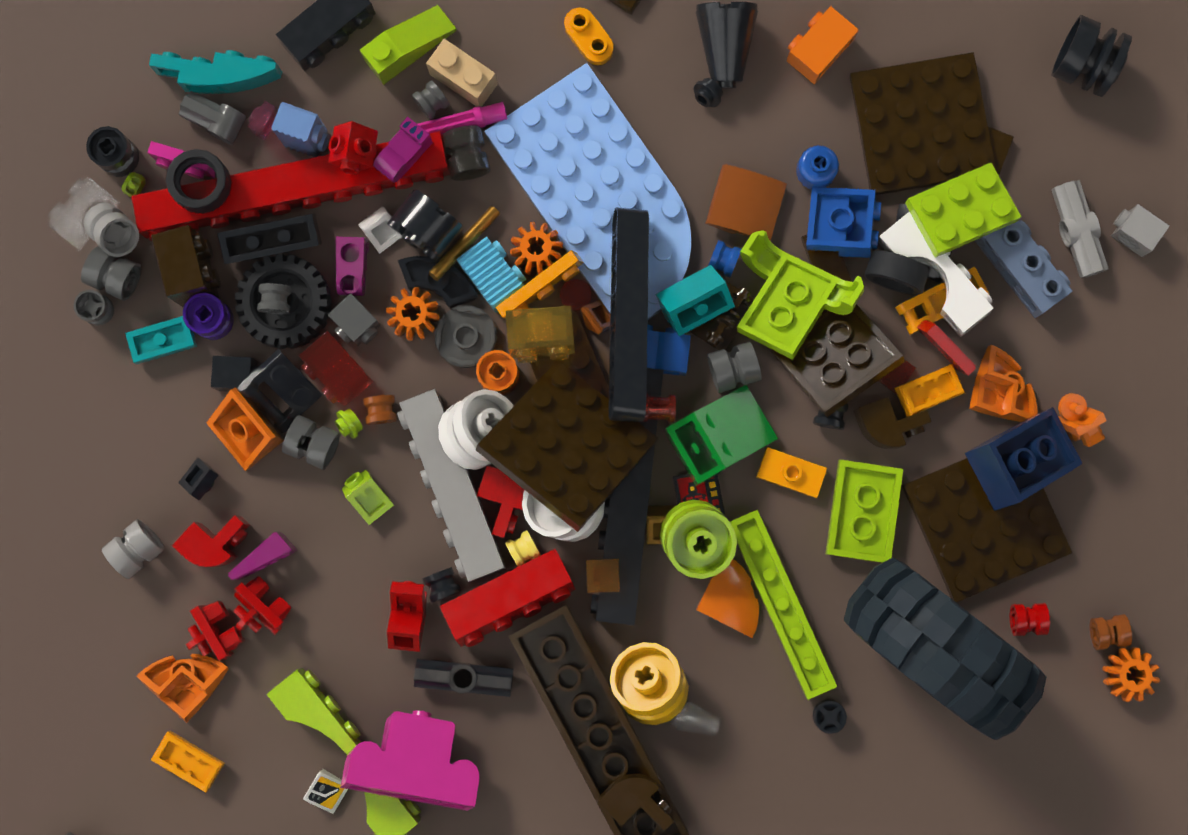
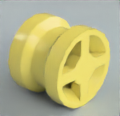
[505,530,541,567]

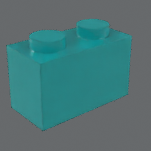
[655,265,735,336]

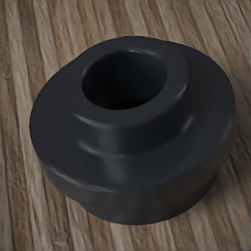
[693,78,723,107]

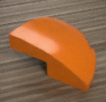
[969,345,1038,422]
[696,559,759,639]
[136,654,229,723]

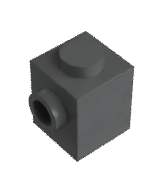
[328,293,381,346]

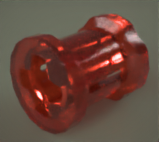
[643,393,676,423]

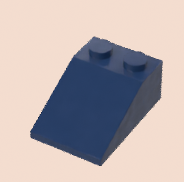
[965,407,1083,511]

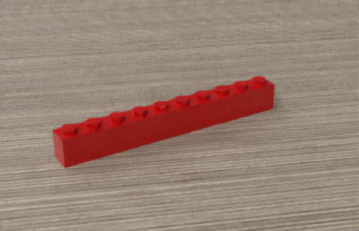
[131,131,450,241]

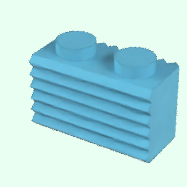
[456,237,526,313]

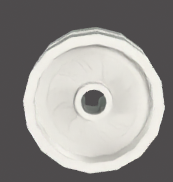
[438,389,514,470]
[522,490,605,542]

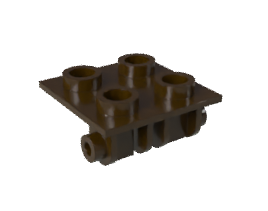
[689,280,754,351]

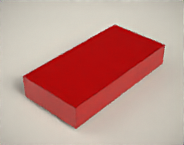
[916,320,976,376]

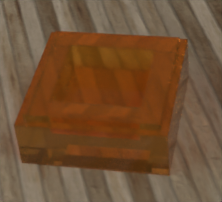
[586,559,620,593]

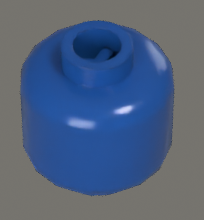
[796,145,839,190]

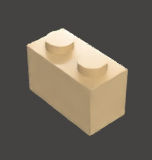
[426,39,498,107]

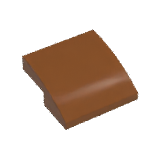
[705,164,787,241]

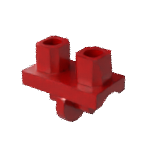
[233,576,292,635]
[186,601,245,661]

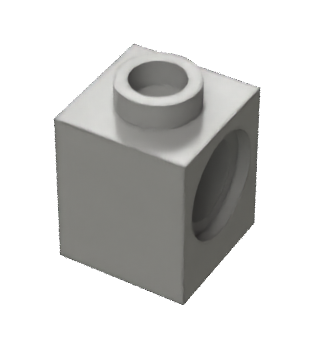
[1111,204,1170,257]

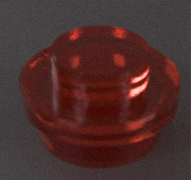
[560,279,591,311]

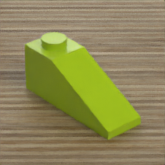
[360,5,457,85]

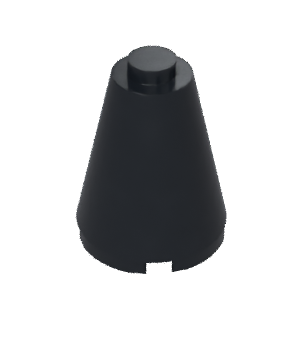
[696,2,758,89]

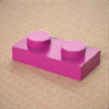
[147,141,216,179]

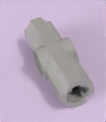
[1051,180,1109,278]

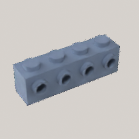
[975,220,1073,318]

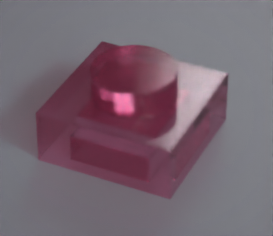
[248,101,278,141]

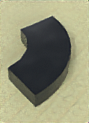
[398,256,479,309]

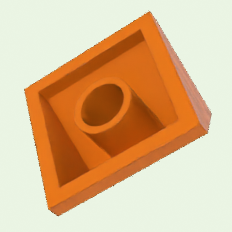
[206,387,284,471]

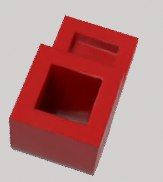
[477,465,524,539]
[172,515,250,567]
[387,581,427,652]

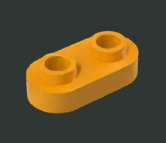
[564,7,613,66]

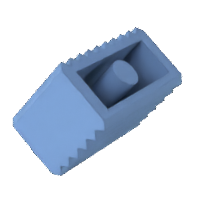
[272,102,330,157]

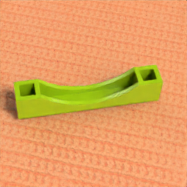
[266,668,421,835]

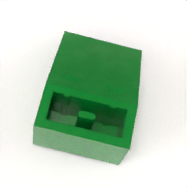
[664,385,778,486]

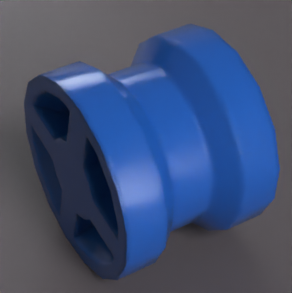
[708,240,741,278]

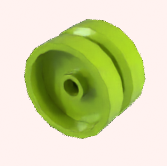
[659,500,737,579]

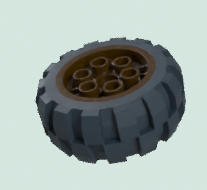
[844,558,1047,740]

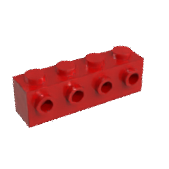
[440,548,576,647]

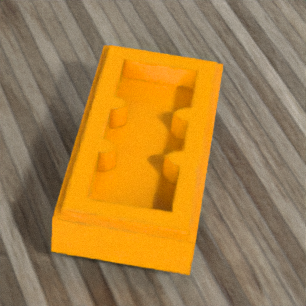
[895,364,965,417]
[756,447,827,499]
[151,731,225,793]

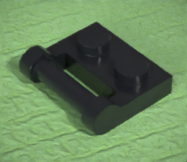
[238,349,323,433]

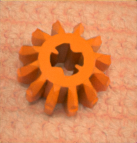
[510,222,563,275]
[386,287,440,341]
[1102,647,1160,702]

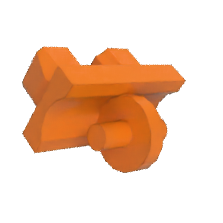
[1058,393,1107,447]

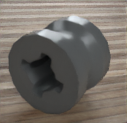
[411,80,450,120]
[257,283,291,314]

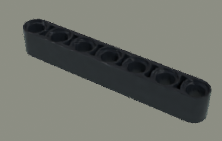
[608,207,649,422]

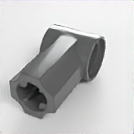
[179,91,247,145]

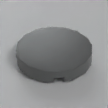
[435,305,497,368]

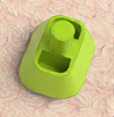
[122,172,146,197]

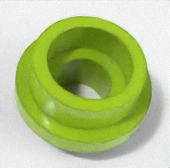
[334,408,363,439]

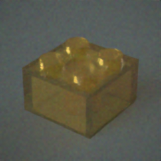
[506,306,575,363]

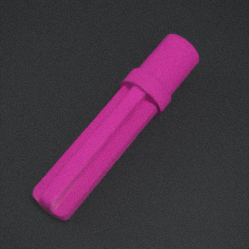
[418,102,507,137]

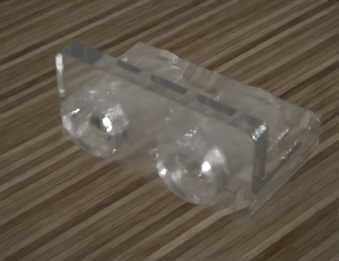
[47,177,120,250]

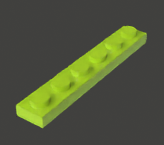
[730,509,837,700]

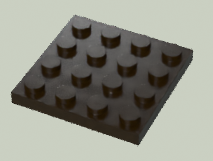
[849,52,996,195]
[476,360,658,532]
[902,458,1072,603]

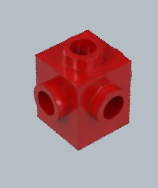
[328,121,378,174]

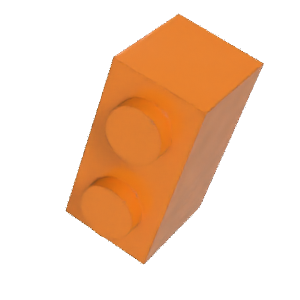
[787,6,859,85]

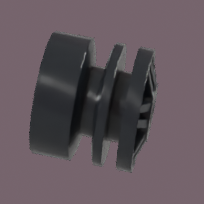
[1051,15,1132,97]

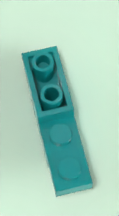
[149,50,282,94]

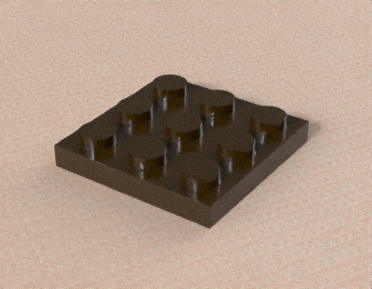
[770,304,905,417]

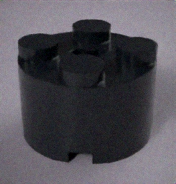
[387,189,463,263]

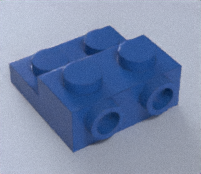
[806,187,881,258]

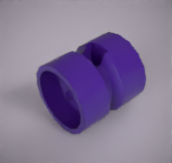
[183,293,234,340]

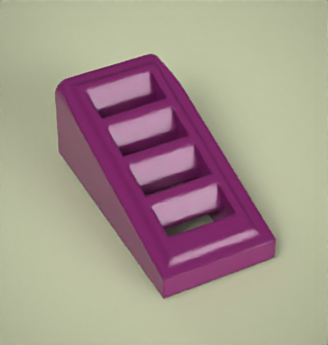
[228,532,297,580]

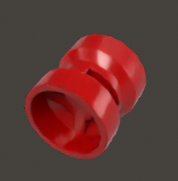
[1009,603,1050,636]

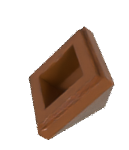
[581,299,610,335]

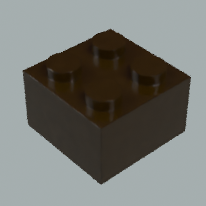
[151,225,221,307]

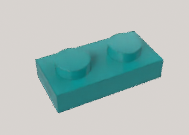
[125,316,197,364]

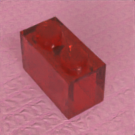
[299,331,373,406]

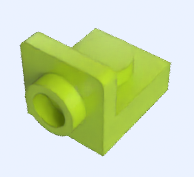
[342,470,394,525]

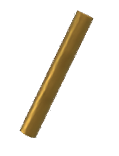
[429,206,500,281]

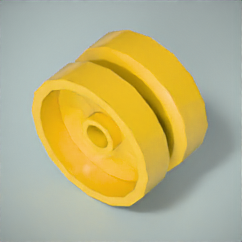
[610,642,689,725]

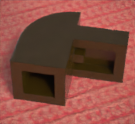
[853,397,932,449]
[598,774,674,831]

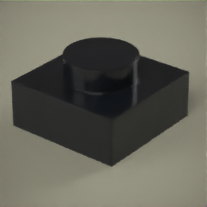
[178,458,219,500]

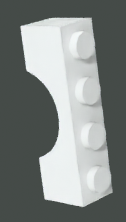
[878,212,993,337]

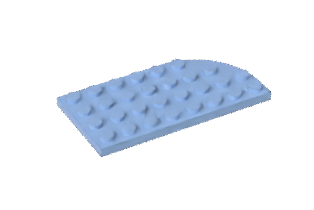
[484,63,691,320]

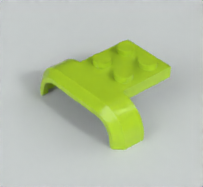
[737,230,864,360]

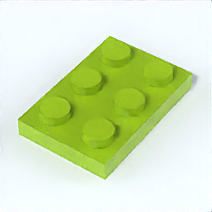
[905,163,1022,258]
[825,459,903,563]

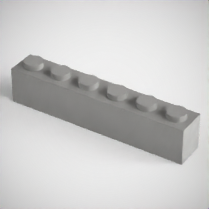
[397,389,506,582]

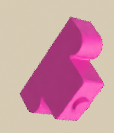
[340,710,479,811]

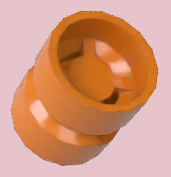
[476,350,520,396]

